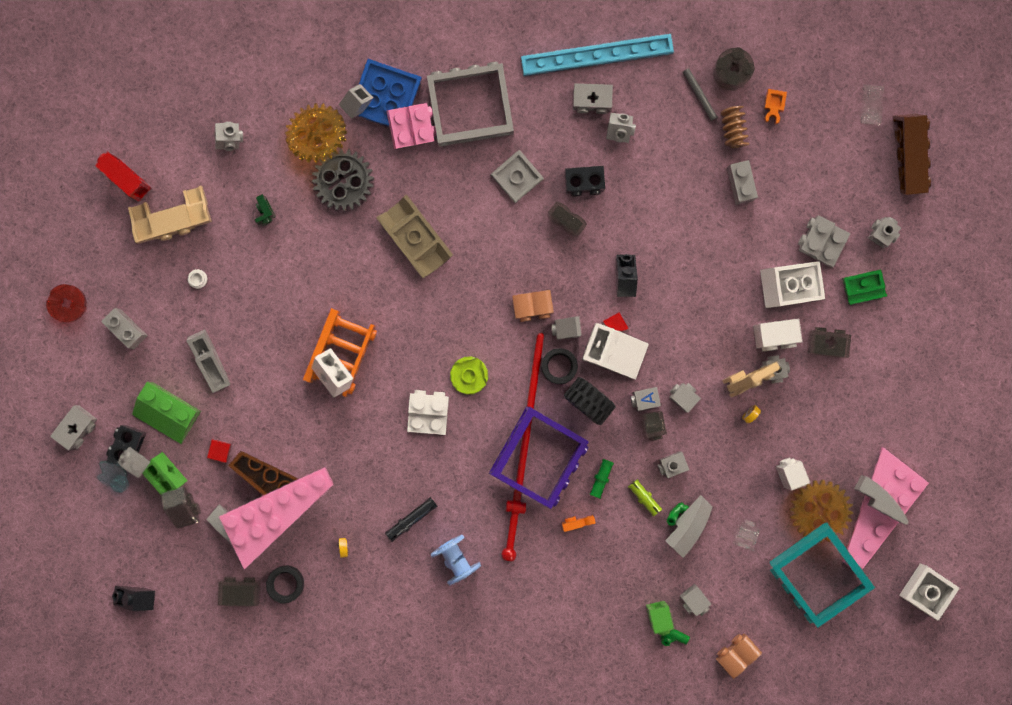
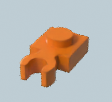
[764,89,787,125]
[562,515,596,532]

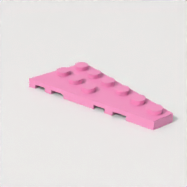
[842,447,929,569]
[219,467,333,569]

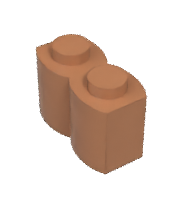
[512,290,554,322]
[716,634,762,679]

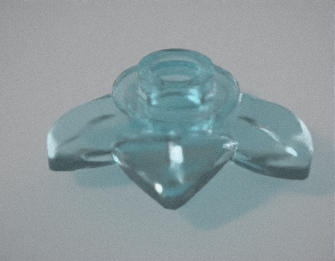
[97,461,129,493]

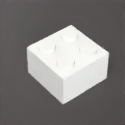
[753,319,802,352]
[899,564,959,620]

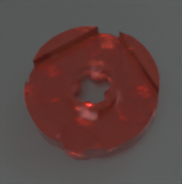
[46,284,87,323]

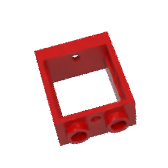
[95,151,152,202]

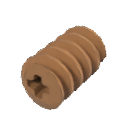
[721,106,750,148]

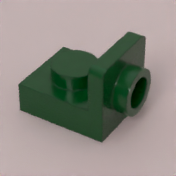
[254,194,276,226]

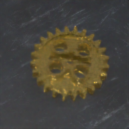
[285,103,347,163]
[789,480,854,543]

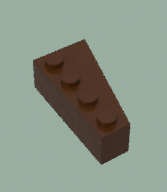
[893,114,931,195]
[228,451,298,495]

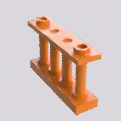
[303,308,377,397]

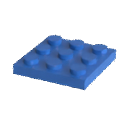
[357,59,422,127]

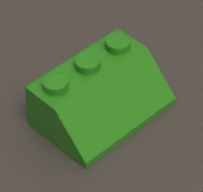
[132,382,201,444]

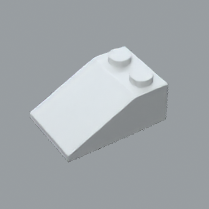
[760,261,825,308]

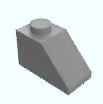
[551,316,581,340]

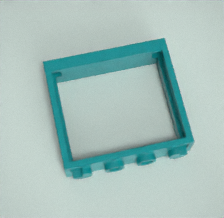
[770,522,875,628]

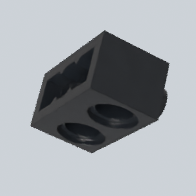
[565,166,605,197]
[106,425,146,467]

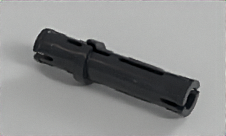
[385,497,438,542]

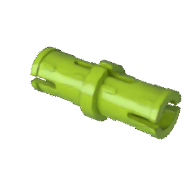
[628,479,662,516]

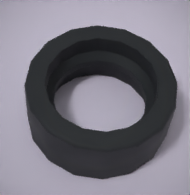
[541,348,578,385]
[266,565,304,603]

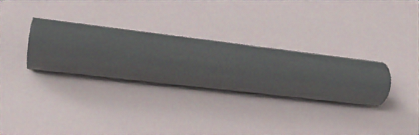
[683,68,718,121]

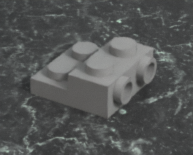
[798,215,851,268]

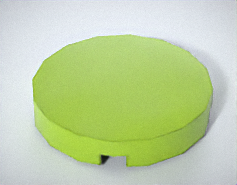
[450,356,488,394]

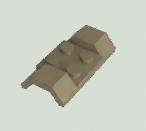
[376,194,453,278]

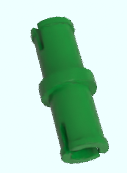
[589,459,614,499]

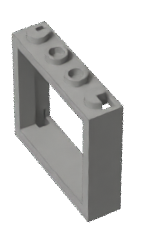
[427,62,514,147]

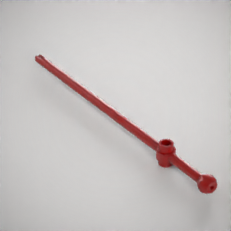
[501,333,544,561]

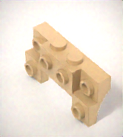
[128,186,212,244]

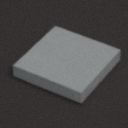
[490,150,544,203]

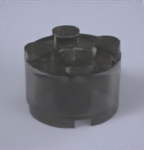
[713,47,755,91]

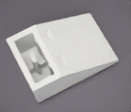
[582,323,649,380]

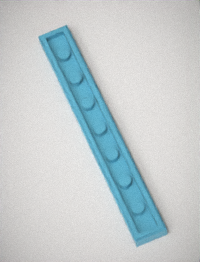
[521,34,674,76]

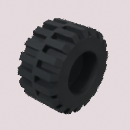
[564,377,616,425]

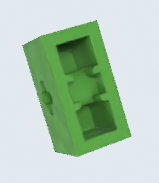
[142,452,188,499]
[646,601,674,635]

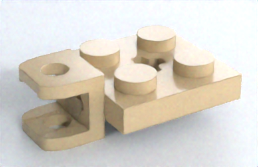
[722,362,780,398]

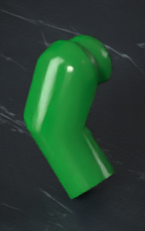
[667,502,689,526]
[661,629,690,646]

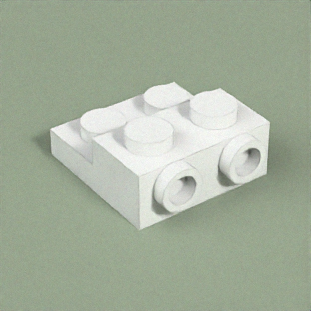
[407,390,449,435]

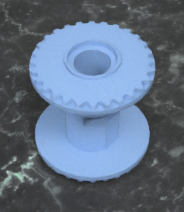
[431,535,481,585]

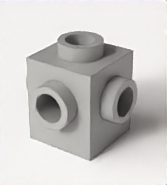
[606,113,636,143]
[214,122,243,151]
[868,217,901,249]
[761,355,790,384]

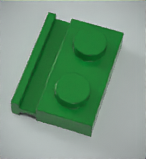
[842,269,887,305]

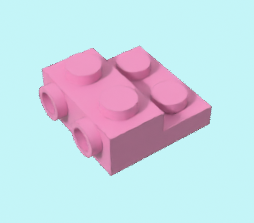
[386,103,436,149]

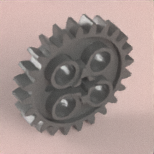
[312,149,374,211]

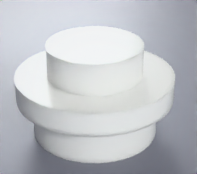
[188,269,207,289]

